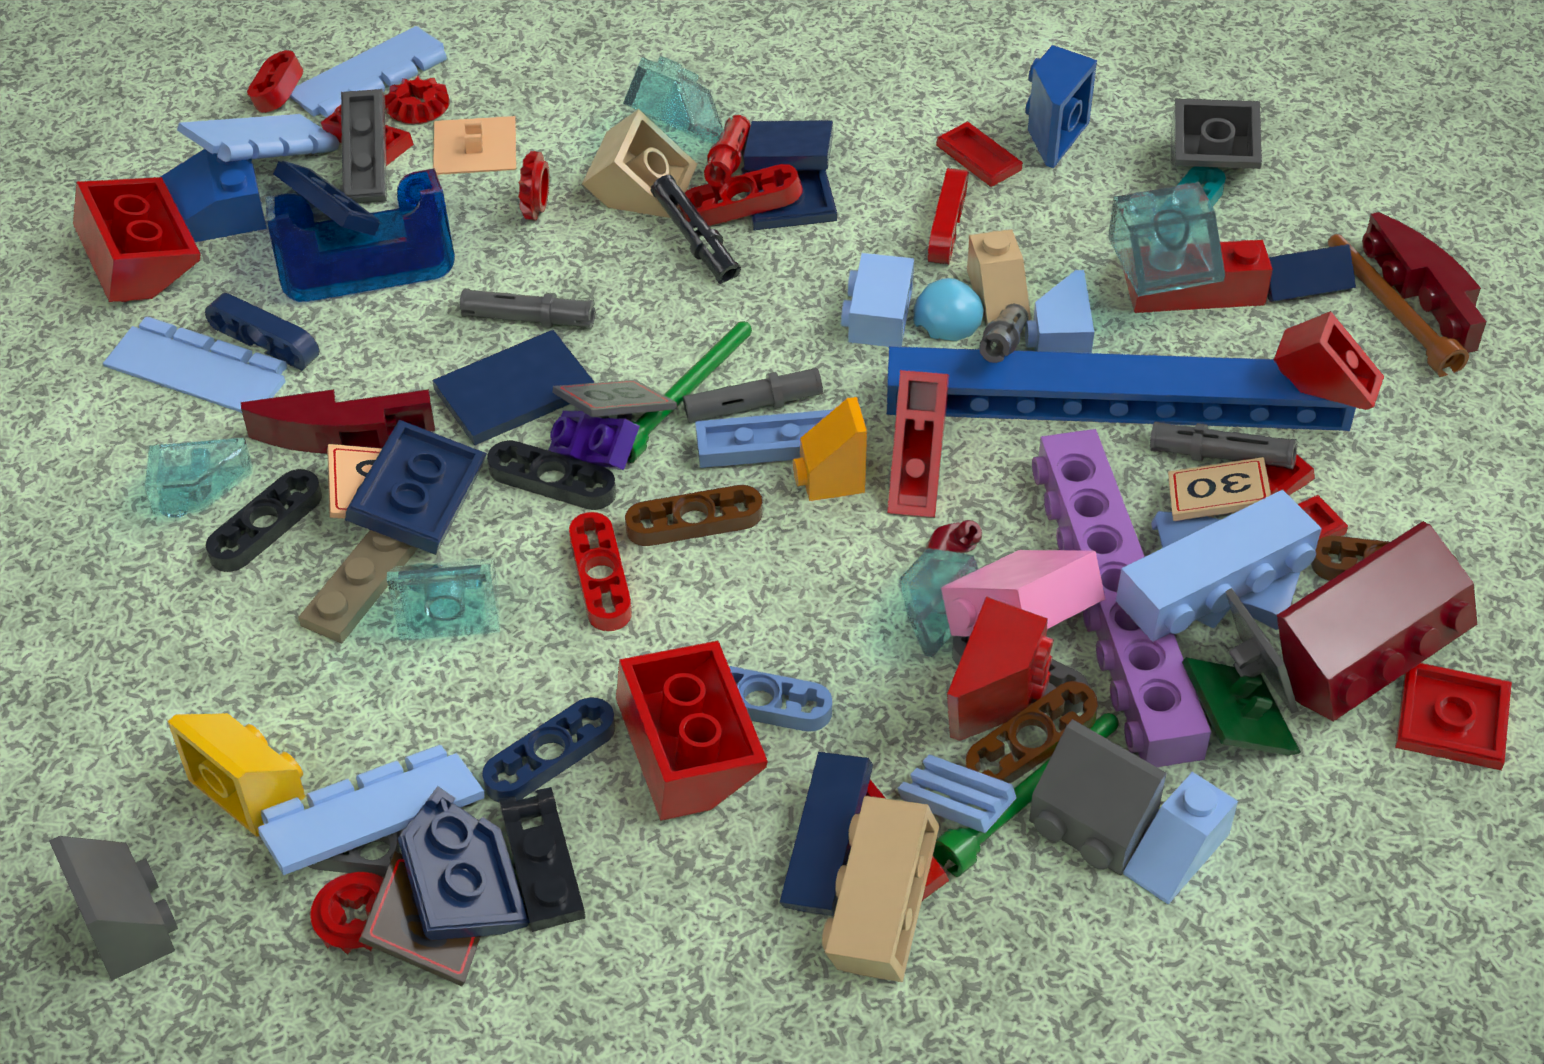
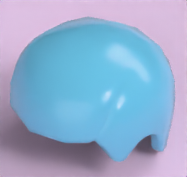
[913,278,984,341]

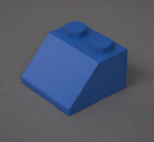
[1025,45,1097,168]

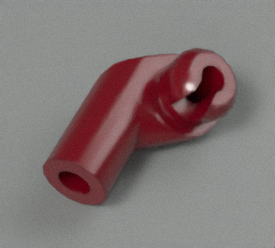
[918,520,982,575]

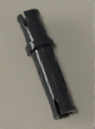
[650,175,741,284]

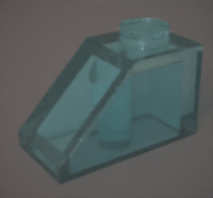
[145,438,253,518]
[899,548,979,657]

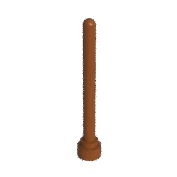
[1328,234,1469,377]

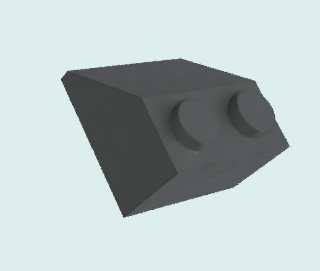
[1171,98,1262,169]
[1029,719,1167,875]
[49,836,178,981]

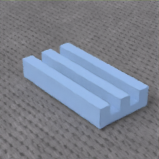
[897,754,1016,833]

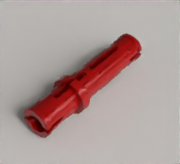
[704,115,751,187]

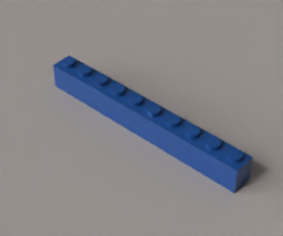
[886,346,1356,431]

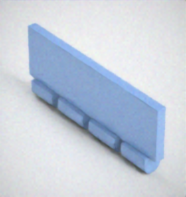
[290,26,447,118]
[177,114,339,162]
[103,317,287,413]
[258,744,485,875]

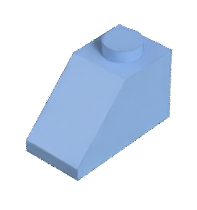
[1025,270,1094,353]
[1123,772,1238,904]

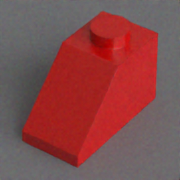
[1273,311,1384,410]

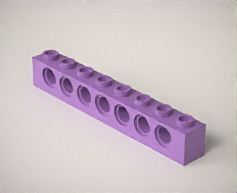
[1032,429,1211,767]

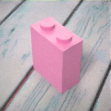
[941,550,1105,637]

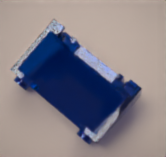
[265,168,455,302]

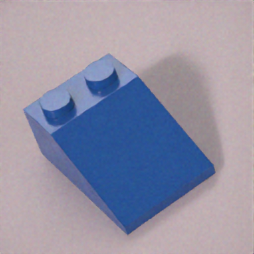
[160,149,267,242]

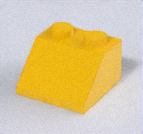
[167,713,306,837]

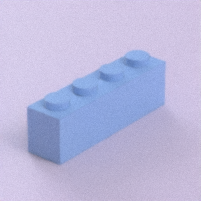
[1116,490,1322,642]

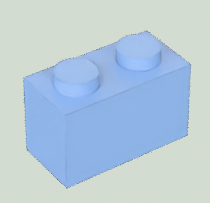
[841,253,914,347]

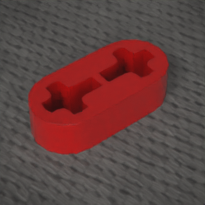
[247,50,304,113]

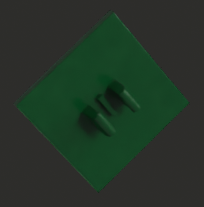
[1182,657,1301,756]

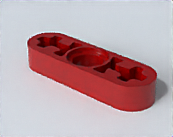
[679,164,803,226]
[928,168,969,265]
[569,512,632,631]

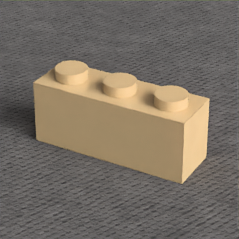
[822,796,939,982]

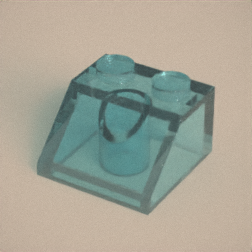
[622,56,723,145]
[1108,182,1225,296]
[387,558,500,641]

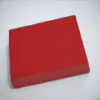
[1395,663,1512,771]

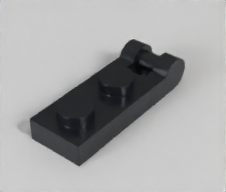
[499,787,586,932]

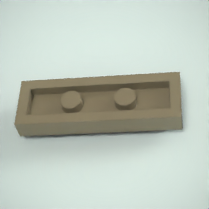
[298,530,418,644]

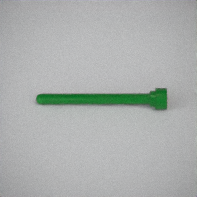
[627,321,752,463]
[933,713,1119,877]

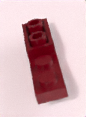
[1362,212,1487,353]
[241,389,435,454]

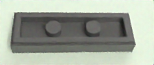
[341,89,387,203]

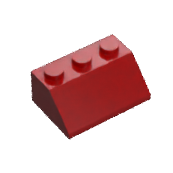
[73,177,201,302]
[1119,240,1273,313]
[947,596,1054,741]
[616,641,768,821]

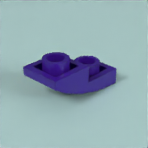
[548,410,640,470]

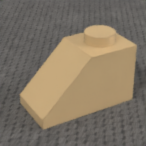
[967,229,1031,326]

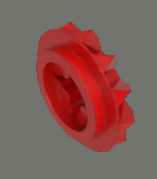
[384,75,450,124]
[518,151,550,220]
[310,872,383,955]

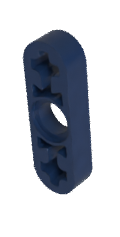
[205,293,320,371]
[482,697,615,803]

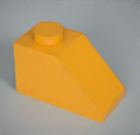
[793,397,867,501]

